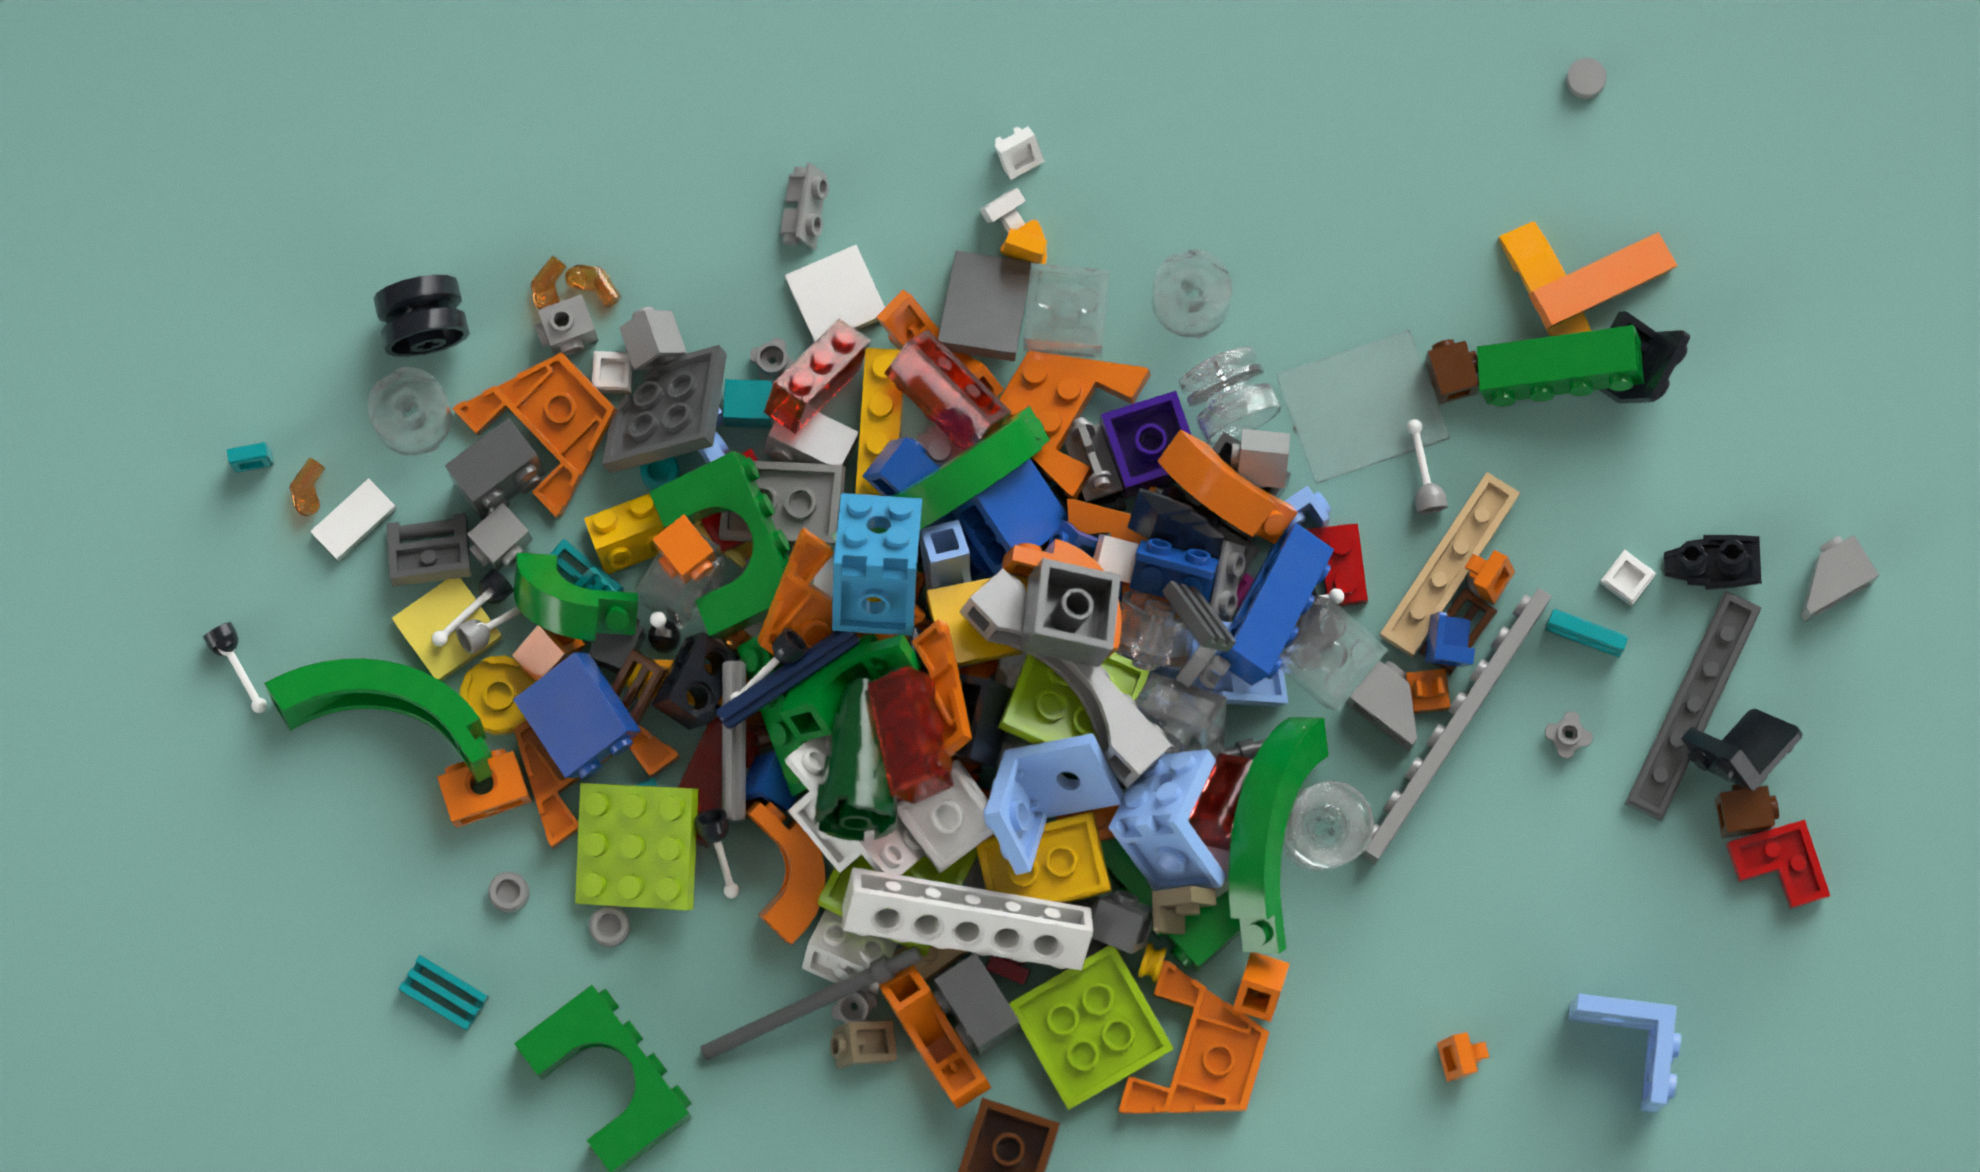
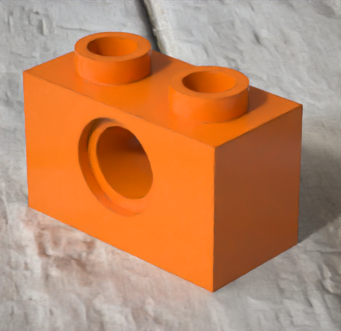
[437,749,532,828]

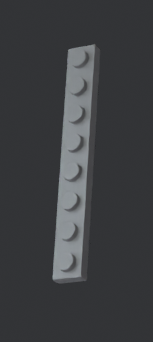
[1361,588,1552,865]

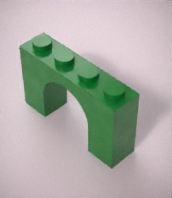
[649,451,790,640]
[1101,838,1241,972]
[514,985,692,1172]

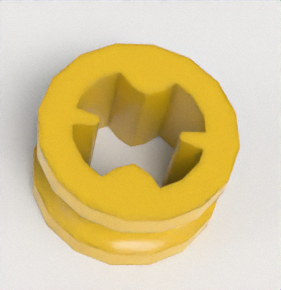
[1138,942,1167,983]

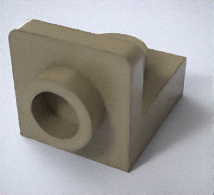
[1152,886,1216,935]
[830,1020,897,1069]

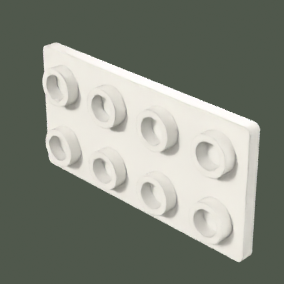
[785,734,926,875]

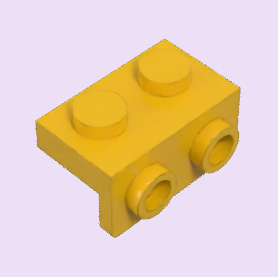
[584,493,665,574]

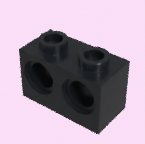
[651,632,741,730]

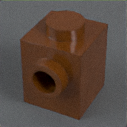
[1425,339,1479,405]
[1715,784,1779,839]

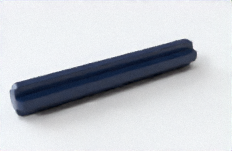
[716,631,860,729]

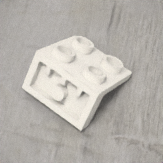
[801,909,899,996]

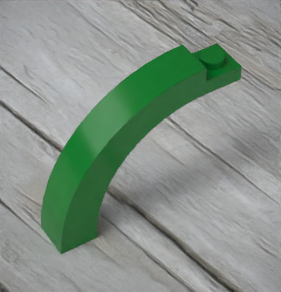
[830,406,1050,543]
[264,658,492,783]
[1228,717,1329,954]

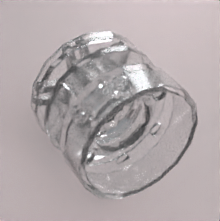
[1178,346,1281,445]
[1282,780,1374,872]

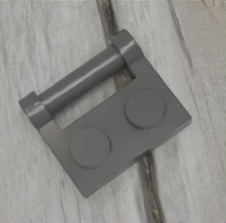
[387,513,472,587]

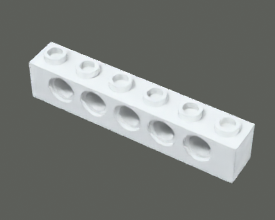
[842,867,1093,970]

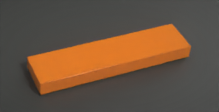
[1528,232,1678,330]

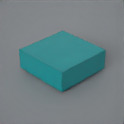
[226,442,274,473]

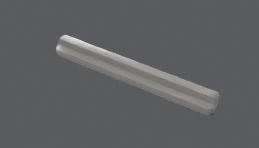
[722,661,746,821]

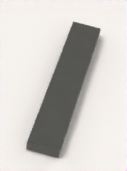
[1625,591,1762,821]

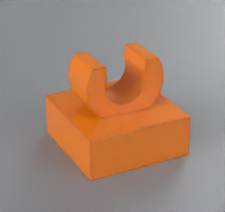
[1465,550,1515,604]
[1405,668,1451,714]
[1437,1032,1489,1082]

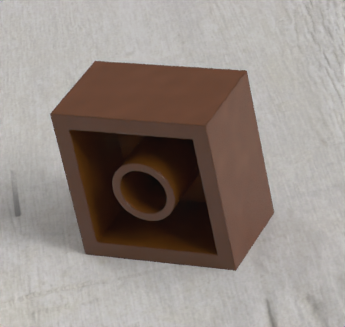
[958,1097,1060,1172]

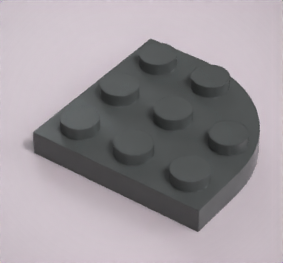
[602,345,727,473]

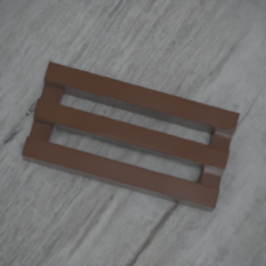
[1418,588,1498,676]
[611,649,669,726]

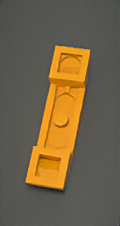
[1498,221,1591,337]

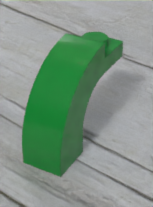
[513,552,639,641]
[779,633,922,743]

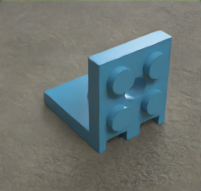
[832,493,922,636]

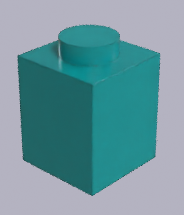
[723,379,781,429]

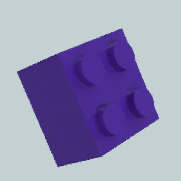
[1100,390,1191,499]

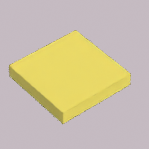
[391,578,503,681]

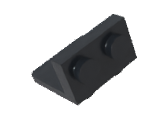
[1600,311,1690,403]
[1681,709,1803,791]

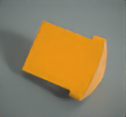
[1000,220,1047,268]

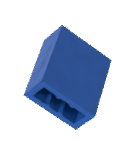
[952,459,1068,576]
[513,652,641,780]

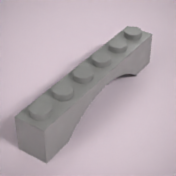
[959,569,1172,788]

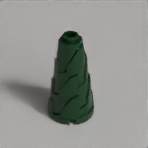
[814,678,897,841]

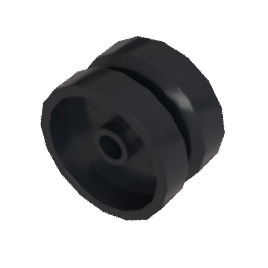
[373,275,470,357]

